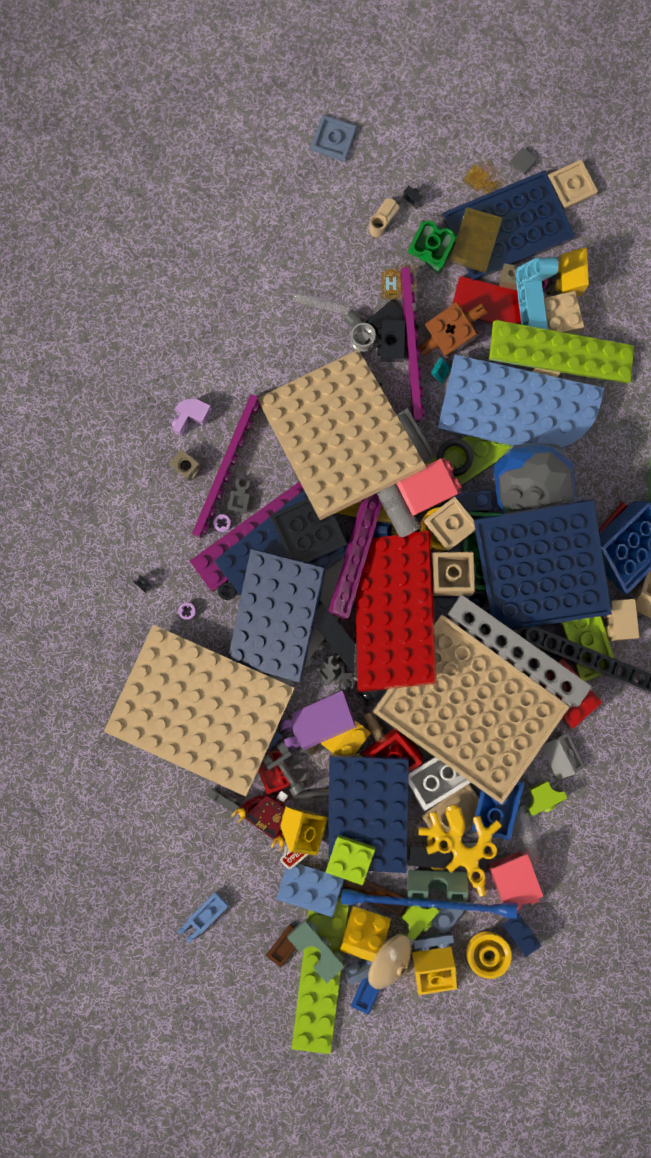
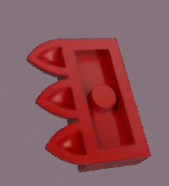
[258,751,290,795]

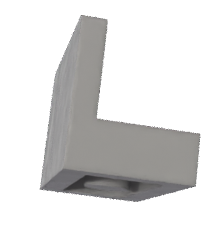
[542,732,585,780]

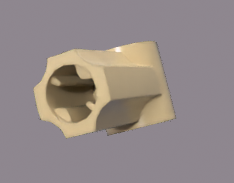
[369,198,400,237]

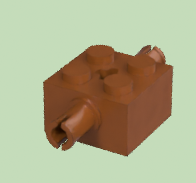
[418,302,487,357]

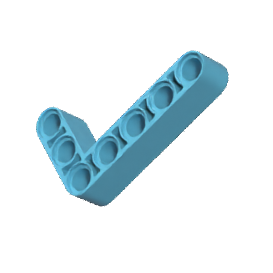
[515,257,558,330]

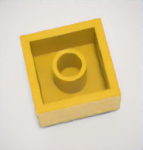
[340,906,391,962]

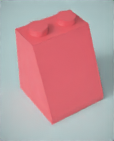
[397,458,462,516]
[488,850,543,911]

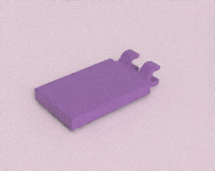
[279,690,357,750]

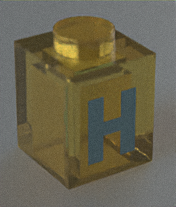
[381,269,401,299]

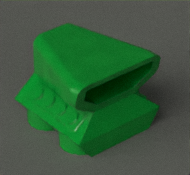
[407,220,457,274]

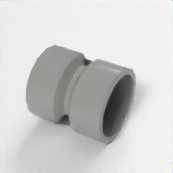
[350,323,376,354]

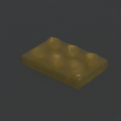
[450,207,502,273]

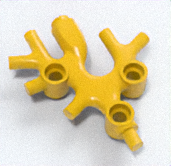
[418,804,502,896]

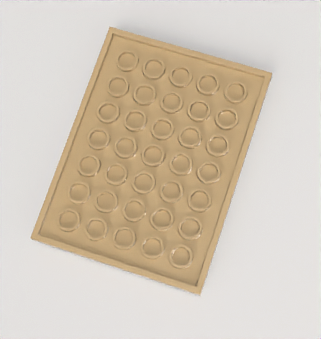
[258,350,426,520]
[372,615,569,804]
[104,625,295,796]

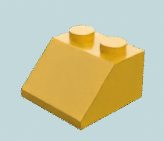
[556,247,589,296]
[320,721,371,755]
[281,807,328,856]
[412,947,457,995]

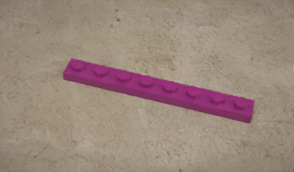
[400,267,425,422]
[192,394,260,539]
[328,493,382,618]

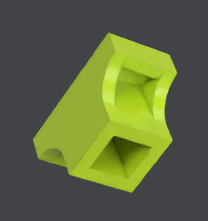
[527,780,567,816]
[401,905,439,941]

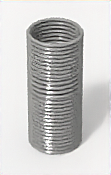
[377,483,421,537]

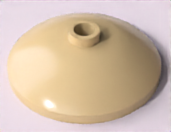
[368,934,411,989]

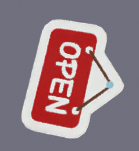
[280,846,309,869]

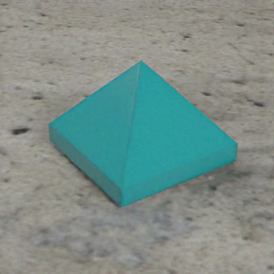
[431,358,451,384]

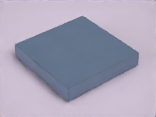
[310,115,357,162]

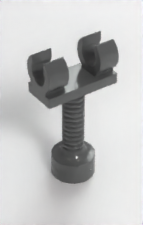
[329,644,355,693]
[263,742,306,796]

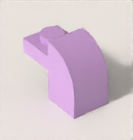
[172,399,212,436]

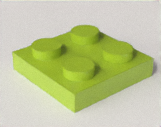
[326,834,375,885]

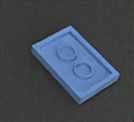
[276,864,344,917]

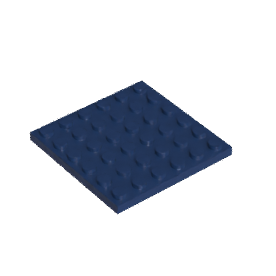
[474,499,612,630]

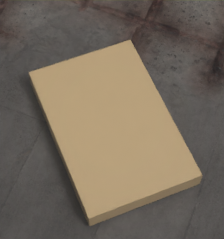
[420,784,479,847]

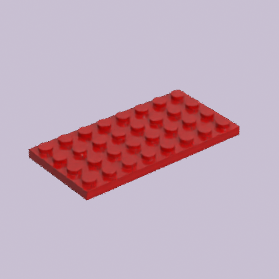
[356,531,437,692]

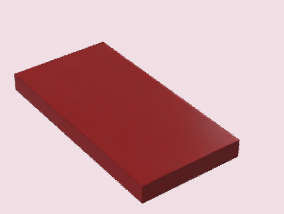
[452,276,522,325]

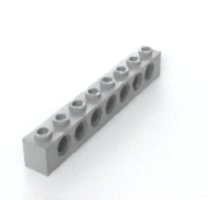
[446,595,592,707]

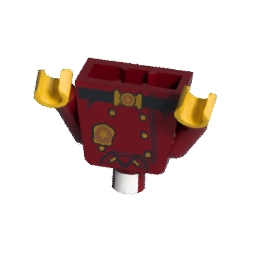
[232,790,290,852]

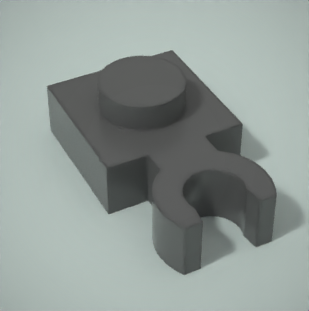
[227,478,250,514]
[315,653,345,685]
[207,789,240,812]

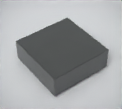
[510,147,537,175]

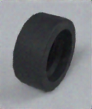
[436,438,474,476]

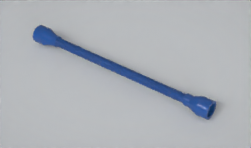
[341,889,517,919]

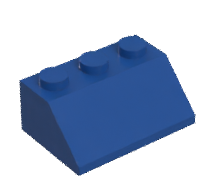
[471,781,524,841]

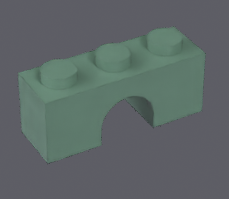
[407,870,468,903]
[287,918,345,983]

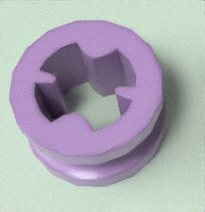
[214,514,231,532]
[178,603,196,620]

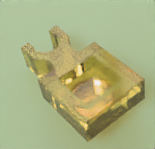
[462,163,497,194]

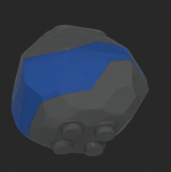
[494,443,576,513]

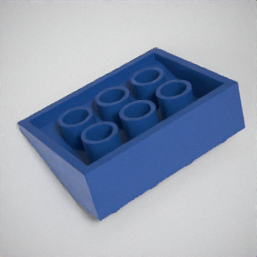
[599,501,651,595]

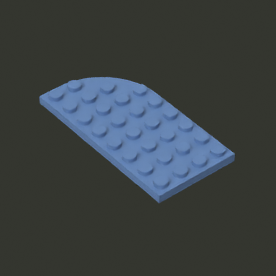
[437,355,604,448]

